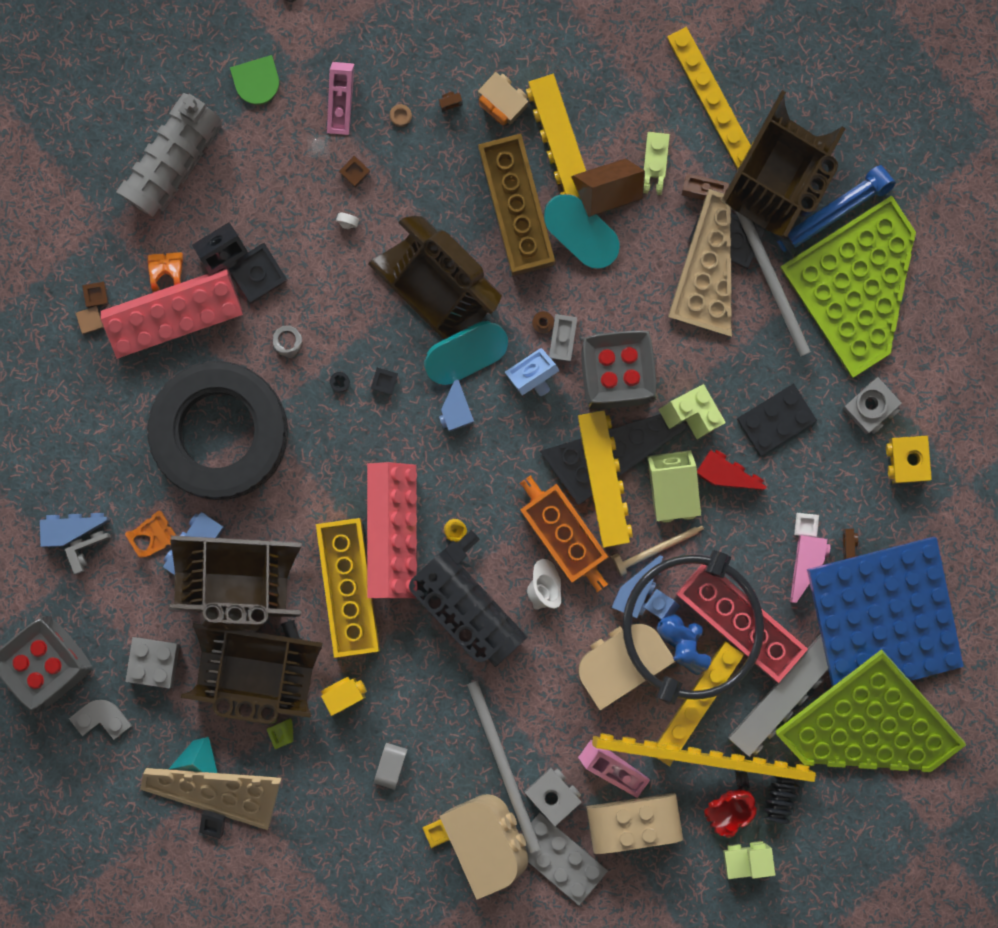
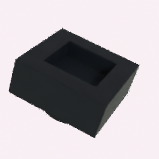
[371,367,398,395]
[199,810,226,839]

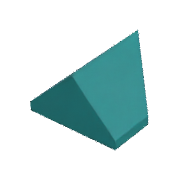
[168,737,217,773]

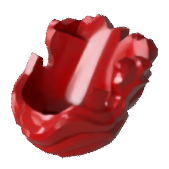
[704,790,757,838]

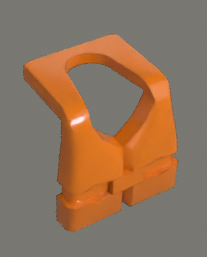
[479,95,509,125]
[148,252,183,293]
[125,511,177,558]

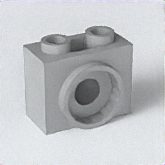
[842,377,902,434]
[525,768,581,826]

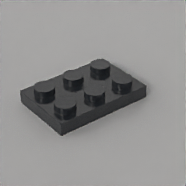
[687,212,765,269]
[737,383,817,456]

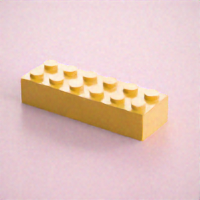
[316,518,380,658]

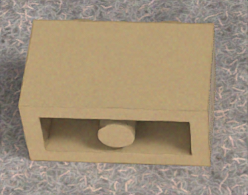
[478,72,528,125]

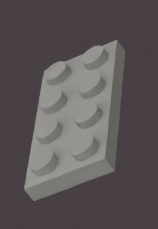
[522,812,608,905]

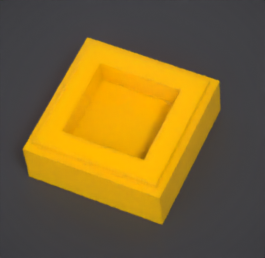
[422,819,450,848]

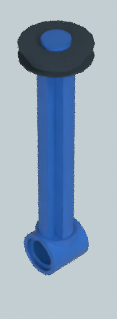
[774,165,896,259]

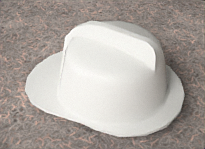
[527,559,561,609]

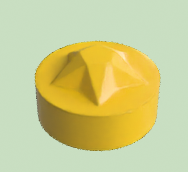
[444,519,467,542]

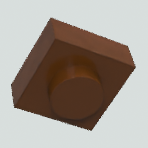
[439,92,463,112]
[339,156,370,188]
[82,281,109,308]

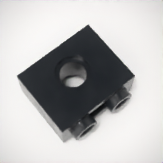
[192,222,248,275]

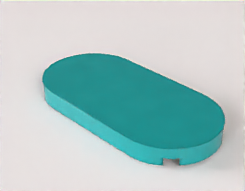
[544,194,620,268]
[424,321,508,385]

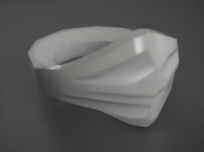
[273,326,302,358]

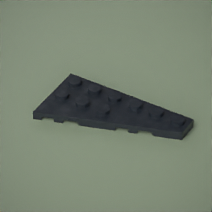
[540,414,687,505]

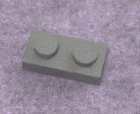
[549,314,577,362]

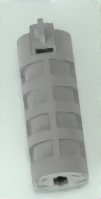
[116,93,222,217]

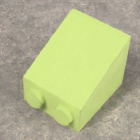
[647,450,701,522]

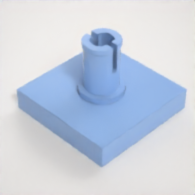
[505,348,559,396]

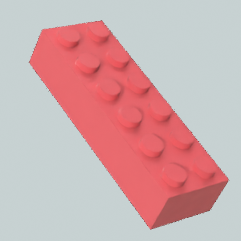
[101,269,243,359]
[367,462,417,599]
[675,564,808,683]

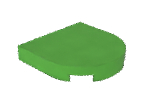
[230,55,279,105]

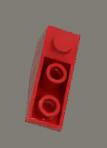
[697,450,767,491]

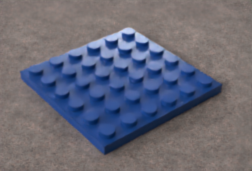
[807,537,964,687]

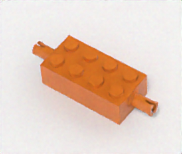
[519,475,608,592]

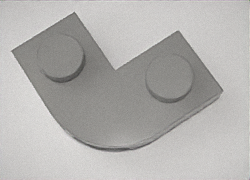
[69,700,132,740]

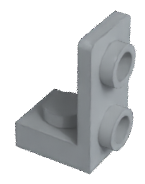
[65,531,111,575]

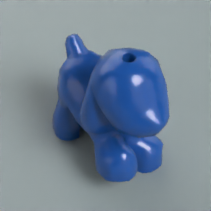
[657,614,711,675]

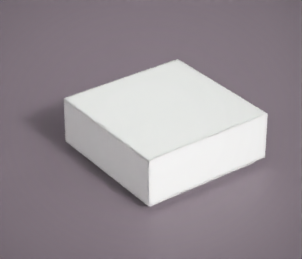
[794,513,819,537]

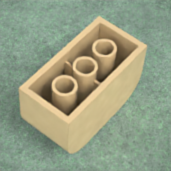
[578,624,675,710]
[586,793,683,854]
[440,794,528,900]

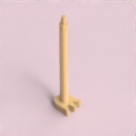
[611,526,704,576]

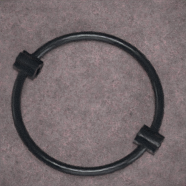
[623,550,764,705]

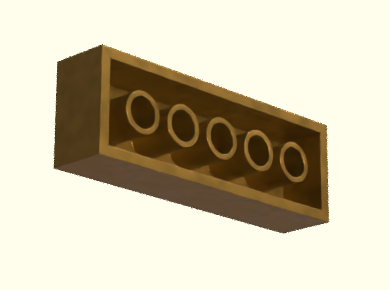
[478,134,555,276]

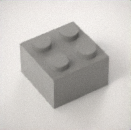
[125,637,180,688]

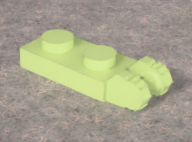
[643,132,670,195]

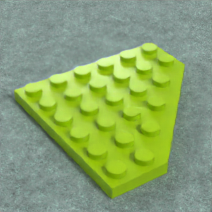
[780,196,916,378]
[776,649,966,772]

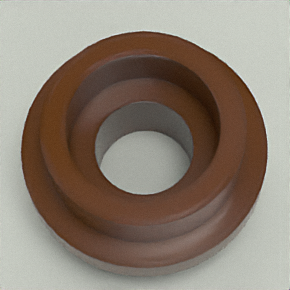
[532,311,554,334]

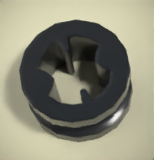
[330,372,350,392]
[735,770,750,790]

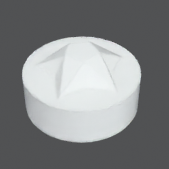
[336,213,359,229]

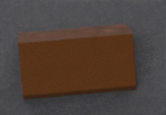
[571,158,645,217]

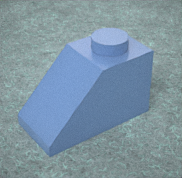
[439,380,474,432]

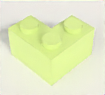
[658,384,726,439]
[723,841,775,879]

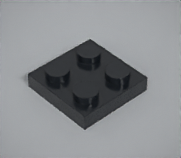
[229,243,288,304]

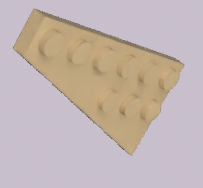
[668,189,732,337]
[140,768,282,830]

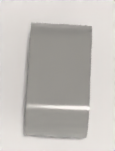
[374,743,408,790]

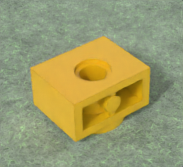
[886,436,931,484]
[320,677,367,716]

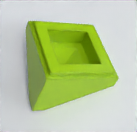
[267,719,293,749]

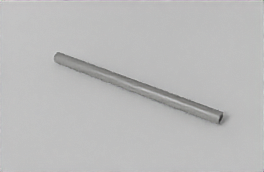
[735,211,811,357]
[467,681,541,854]

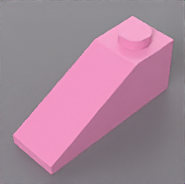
[327,62,354,135]
[790,535,830,603]
[578,740,650,798]

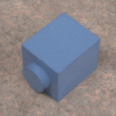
[644,589,680,619]

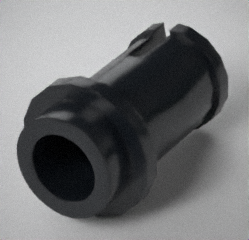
[281,620,303,640]

